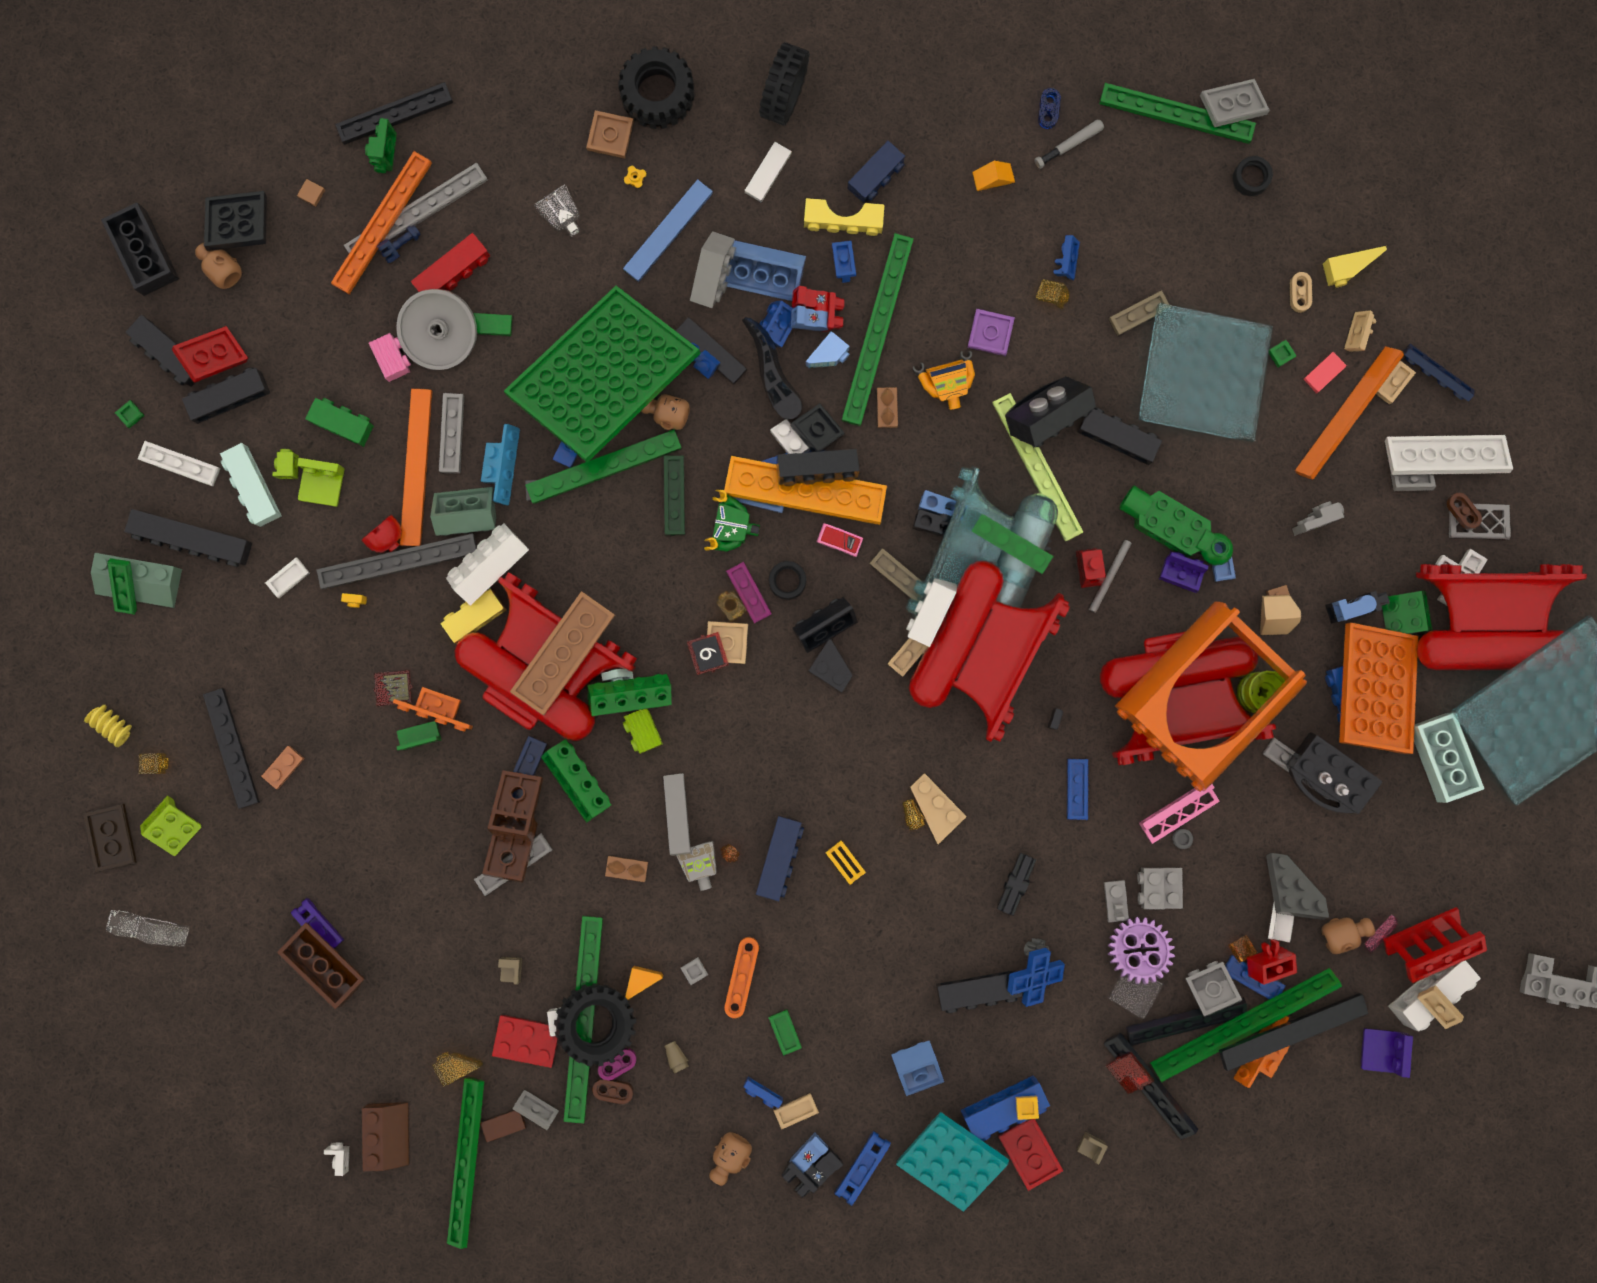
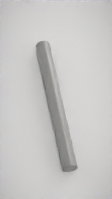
[1089,540,1132,613]

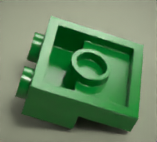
[365,118,397,173]

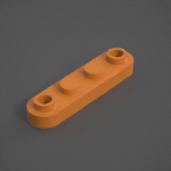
[725,937,759,1018]

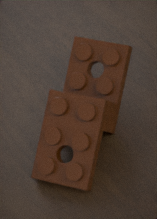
[482,770,543,883]

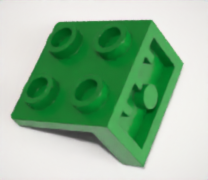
[1382,591,1433,634]

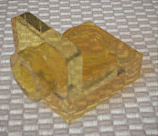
[1036,279,1069,309]
[139,753,169,774]

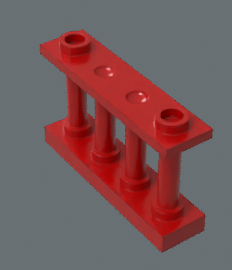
[1383,907,1487,983]

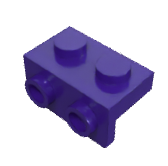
[1159,552,1209,593]

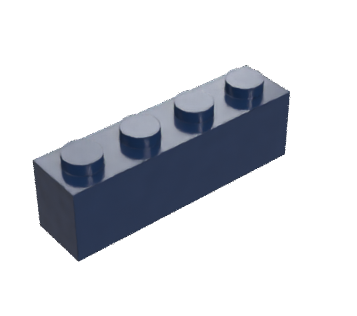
[756,816,804,901]

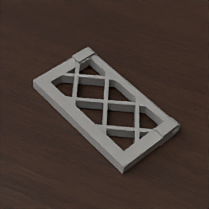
[1449,503,1511,540]

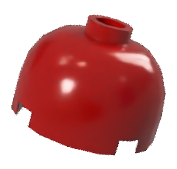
[361,515,402,553]

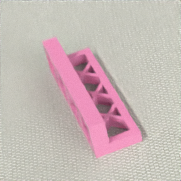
[1139,784,1220,844]

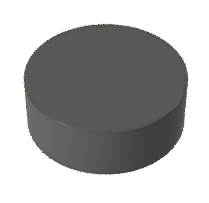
[1172,829,1193,849]

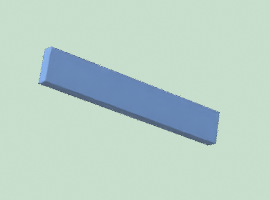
[623,179,713,282]

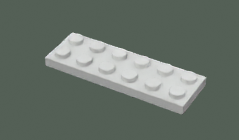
[1385,435,1513,475]

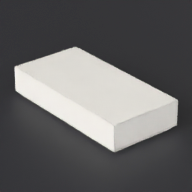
[265,557,310,598]

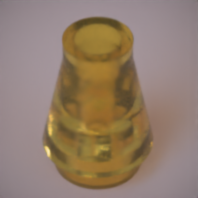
[902,799,925,831]

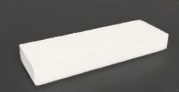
[745,142,792,202]

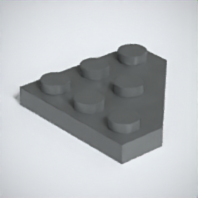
[1266,853,1329,920]

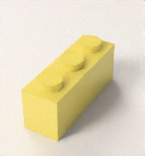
[441,589,507,644]

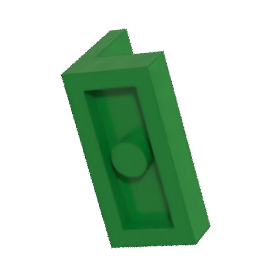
[396,721,441,750]

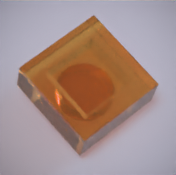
[1228,935,1257,963]

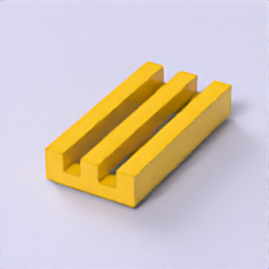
[825,840,866,885]

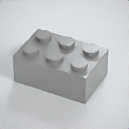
[690,231,736,308]

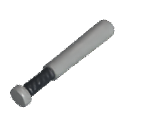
[1034,120,1104,169]

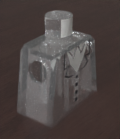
[534,184,581,236]

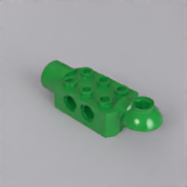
[1119,485,1233,565]

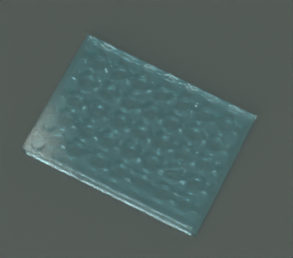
[1451,615,1597,806]

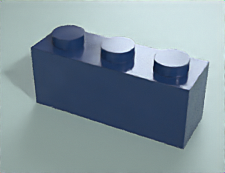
[847,141,905,204]

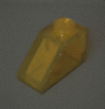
[432,1052,483,1087]

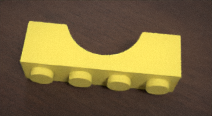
[804,198,884,236]

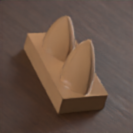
[877,387,898,428]
[605,856,648,882]

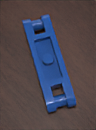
[834,1131,891,1206]

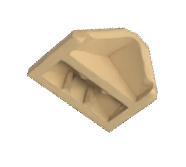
[1260,595,1301,635]

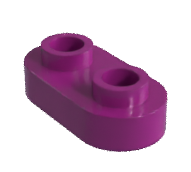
[598,1048,637,1081]

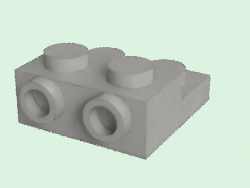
[1292,501,1344,536]
[1137,867,1183,909]
[1186,961,1242,1017]

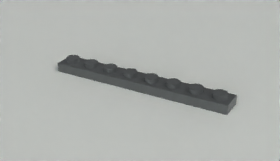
[316,534,477,589]

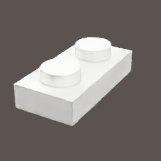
[771,419,810,454]

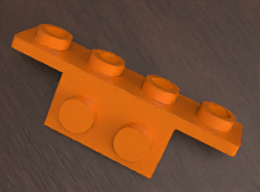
[393,687,473,732]
[1234,1016,1290,1088]

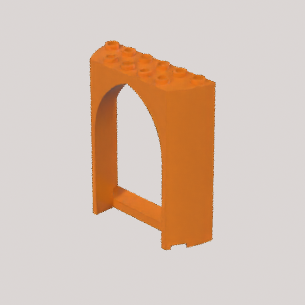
[1115,602,1307,792]

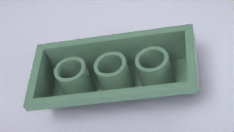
[91,553,182,608]

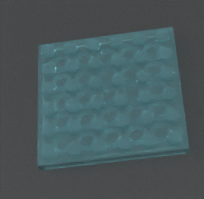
[1139,303,1273,442]

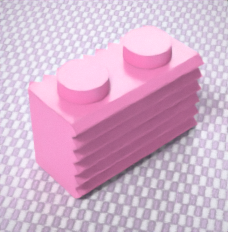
[369,333,411,382]

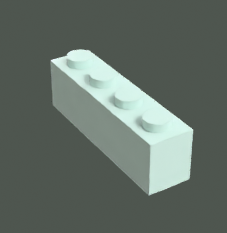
[220,443,282,527]

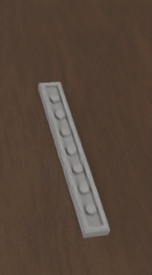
[344,163,488,253]

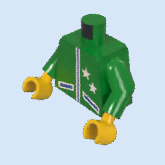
[704,490,760,552]

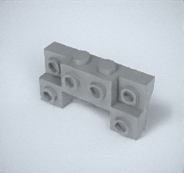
[1520,953,1597,1009]

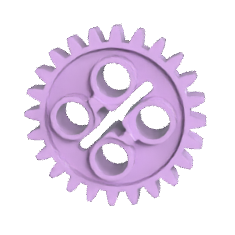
[1108,917,1175,984]

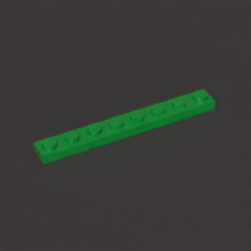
[1099,83,1256,144]
[526,430,682,504]
[447,1077,484,1249]

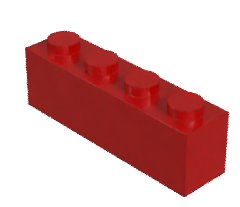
[411,233,490,292]

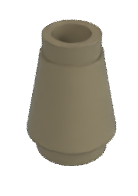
[664,1041,689,1074]

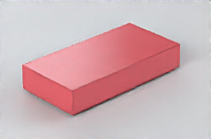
[1303,352,1347,393]

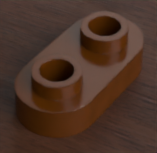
[1447,493,1482,530]
[592,1078,634,1104]

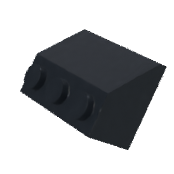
[792,597,858,653]

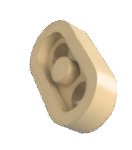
[1290,272,1312,313]

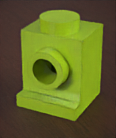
[273,449,299,479]

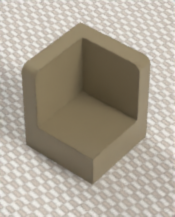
[498,957,522,985]
[1077,1132,1108,1165]

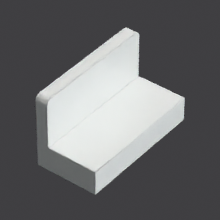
[1268,904,1294,942]

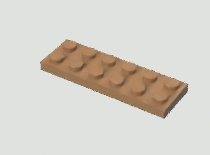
[510,591,616,715]

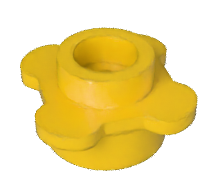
[624,166,646,188]

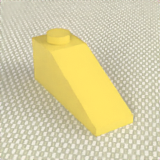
[1323,246,1387,288]

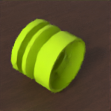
[1237,671,1285,713]

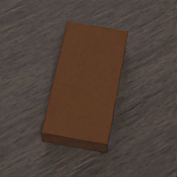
[480,1110,526,1142]

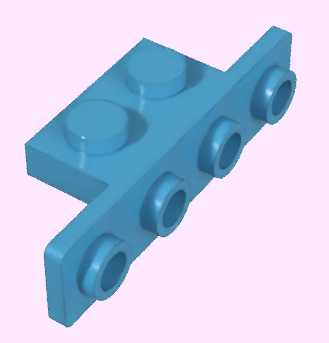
[481,424,520,505]

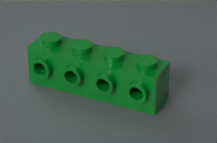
[587,674,672,716]
[541,739,611,823]

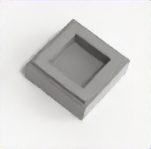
[681,957,708,985]

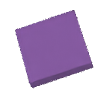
[967,309,1015,356]

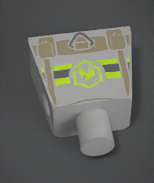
[676,841,717,891]

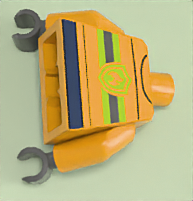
[913,351,975,410]

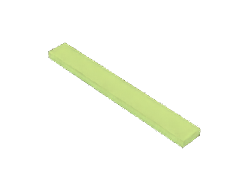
[993,393,1083,542]

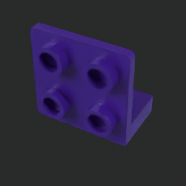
[1361,1028,1413,1078]

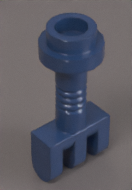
[377,225,421,263]

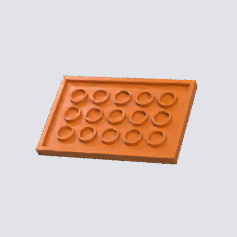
[1339,623,1418,754]

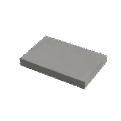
[1200,79,1270,127]

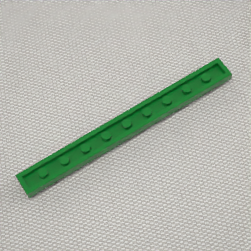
[842,233,914,426]
[564,916,603,1123]
[1150,968,1342,1082]

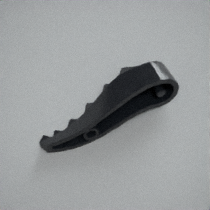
[742,317,803,419]

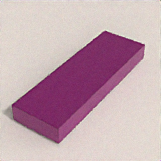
[726,562,772,624]

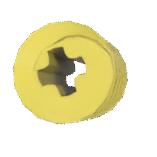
[84,705,132,747]

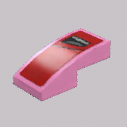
[816,523,863,557]

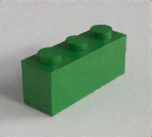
[305,398,374,447]

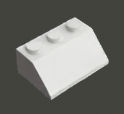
[906,578,957,647]

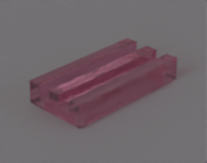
[1365,914,1398,953]

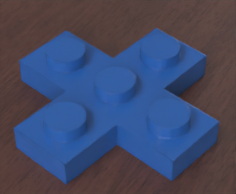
[1007,948,1065,1007]

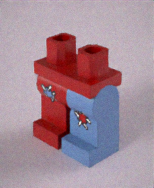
[791,286,844,332]

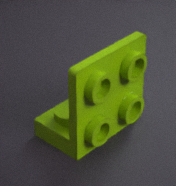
[297,458,345,507]
[140,795,201,856]

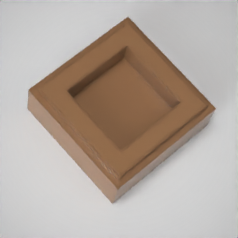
[297,179,325,207]

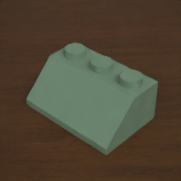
[430,487,496,536]

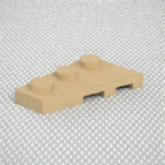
[910,773,966,844]

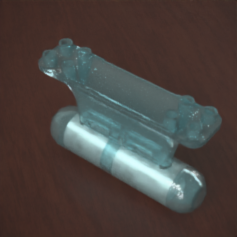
[906,466,1058,619]

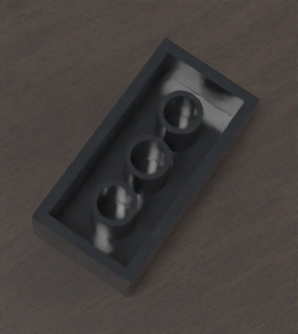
[101,203,179,296]

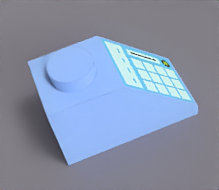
[806,331,850,368]

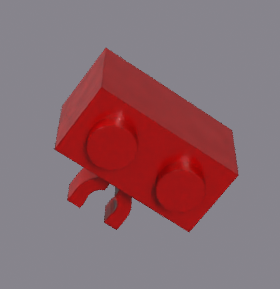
[1247,939,1297,985]

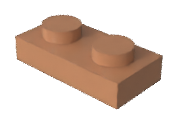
[261,746,305,789]

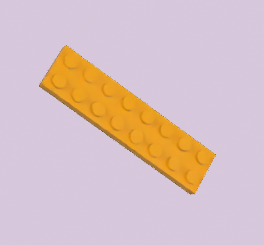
[724,456,887,525]

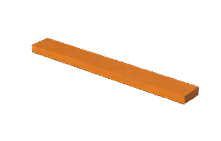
[331,151,432,295]
[1295,346,1404,480]
[400,389,432,547]

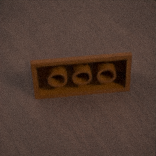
[277,922,365,1009]

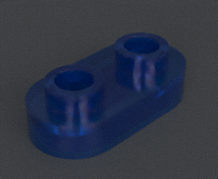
[1038,88,1061,129]

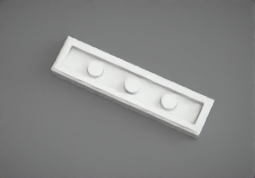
[138,441,220,486]

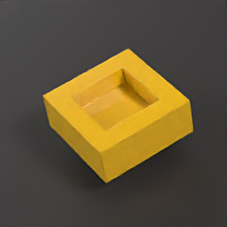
[341,593,367,608]
[1015,1096,1039,1120]

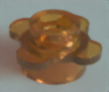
[720,844,740,863]

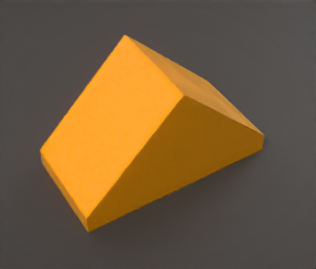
[972,161,1015,191]
[625,966,664,1000]

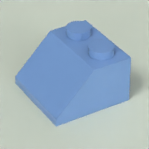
[891,1041,944,1096]

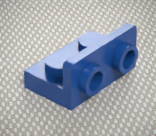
[759,301,793,348]

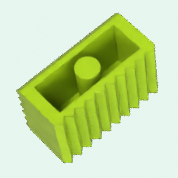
[623,708,663,754]

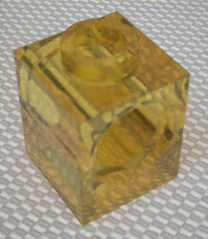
[716,591,747,623]

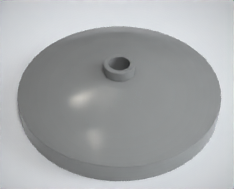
[397,289,477,370]

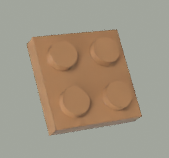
[586,110,634,158]

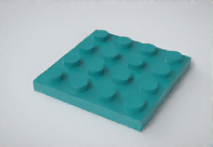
[896,1112,1009,1212]

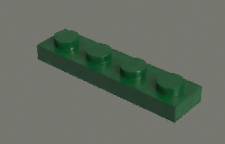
[664,455,685,536]

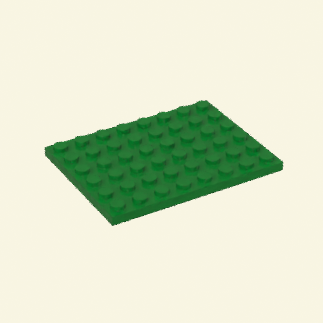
[504,286,701,463]

